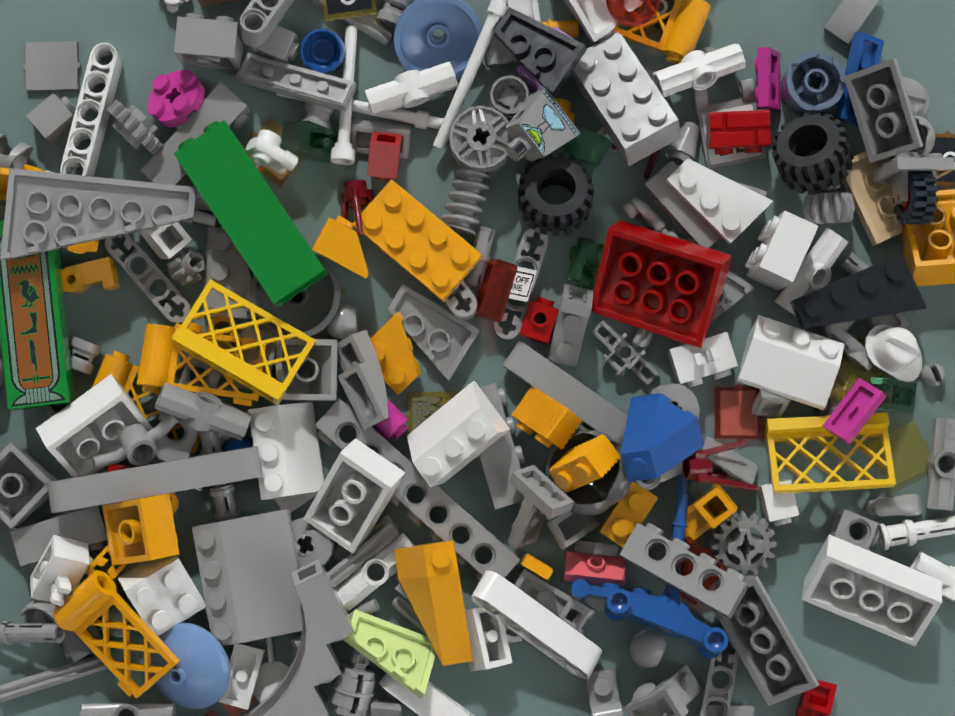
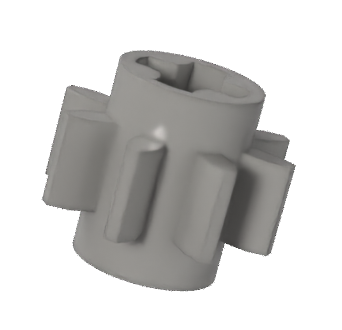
[167,247,206,286]

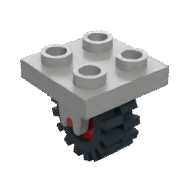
[872,153,955,224]

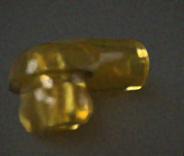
[829,373,862,403]

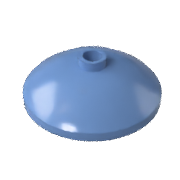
[394,0,482,79]
[151,622,231,709]

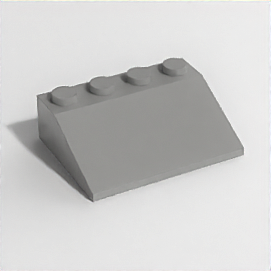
[192,509,303,646]

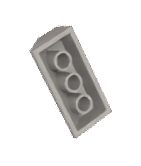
[714,576,819,706]

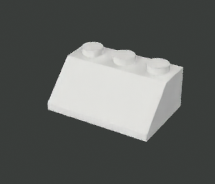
[737,315,844,410]
[36,374,153,477]
[407,381,510,487]
[248,402,325,500]

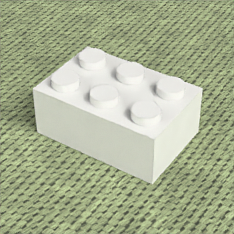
[745,211,819,291]
[303,438,405,554]

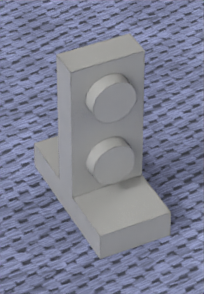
[548,284,593,367]
[508,465,574,550]
[624,664,702,716]

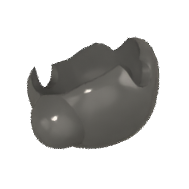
[545,424,632,516]

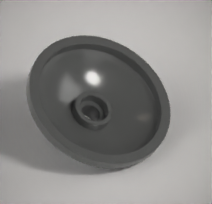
[250,253,341,339]

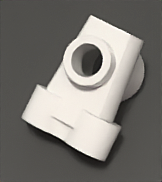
[246,130,298,175]

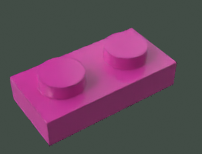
[754,47,781,112]
[822,378,886,444]

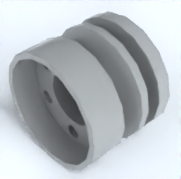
[449,106,513,175]

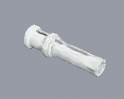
[877,515,955,551]

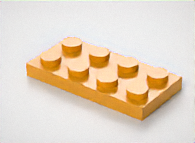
[353,179,483,302]

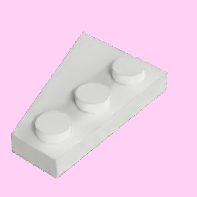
[665,158,773,244]

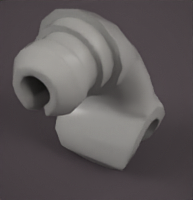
[866,494,923,517]

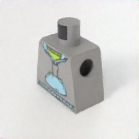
[505,88,580,161]

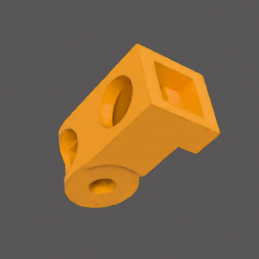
[61,257,121,294]

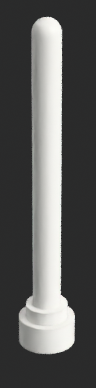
[330,25,357,165]

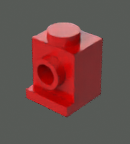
[519,297,559,345]

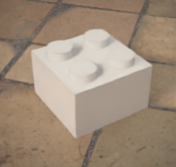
[118,555,206,636]

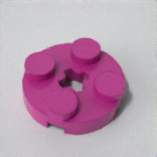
[147,70,205,127]

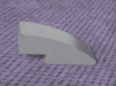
[338,330,388,430]

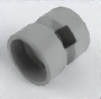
[490,75,529,122]

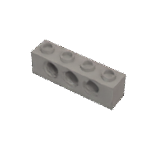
[154,352,222,462]
[619,523,748,619]

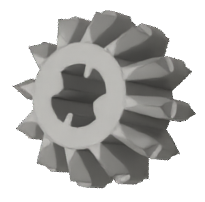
[803,192,855,224]

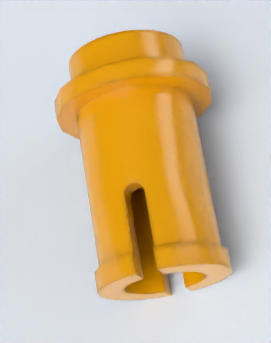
[541,19,579,38]

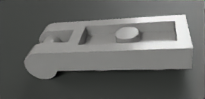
[514,568,596,635]

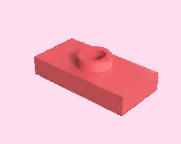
[564,551,626,587]

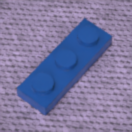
[835,32,884,127]

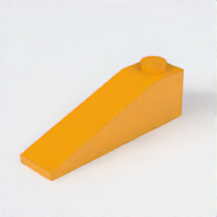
[394,539,473,666]

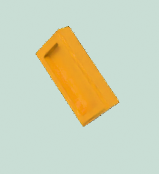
[520,552,553,580]

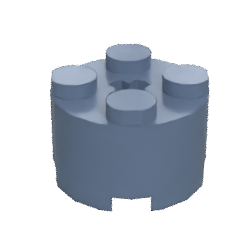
[781,51,846,117]

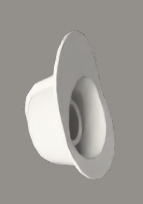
[865,324,923,382]

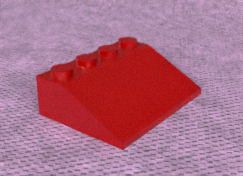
[591,220,732,348]

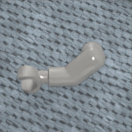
[622,197,679,238]

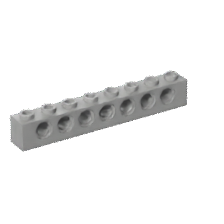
[315,398,520,580]

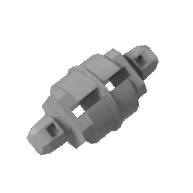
[331,649,376,716]

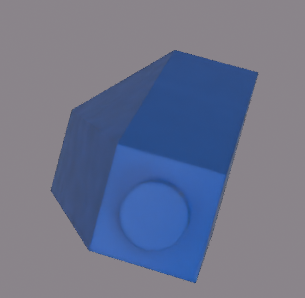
[621,393,704,482]

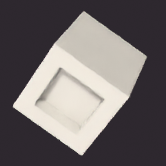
[758,480,799,526]

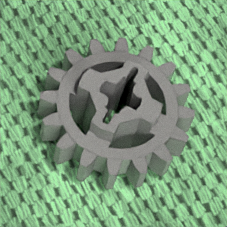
[107,99,164,155]
[710,510,777,576]

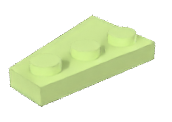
[344,609,436,699]

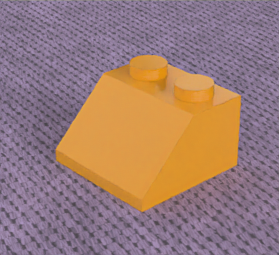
[312,215,370,279]
[102,493,179,566]

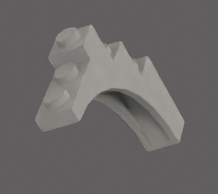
[243,559,354,716]

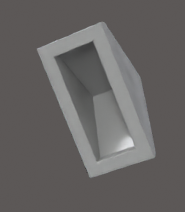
[545,512,600,550]

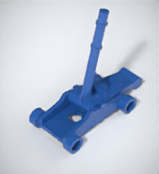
[571,475,729,659]

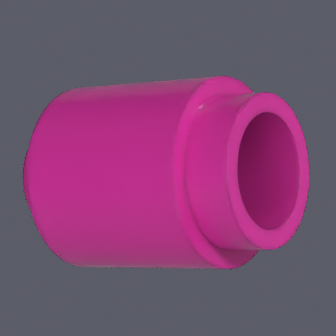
[373,399,409,441]

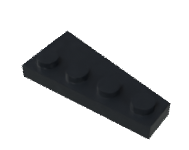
[790,253,927,330]

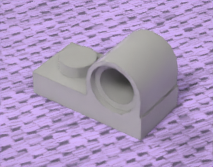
[586,668,623,716]

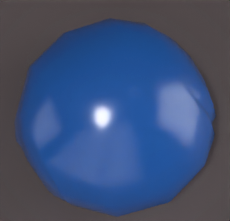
[300,28,346,74]

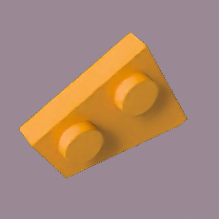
[370,312,421,395]

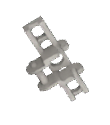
[592,320,659,385]

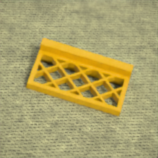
[171,279,316,405]
[764,412,896,494]

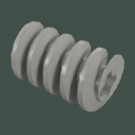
[441,168,492,235]

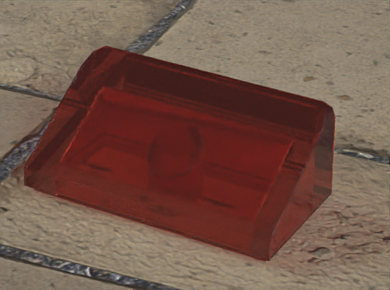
[473,259,517,322]

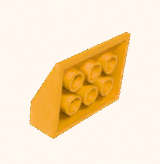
[901,189,955,286]

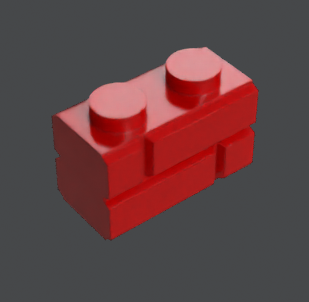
[705,110,771,155]

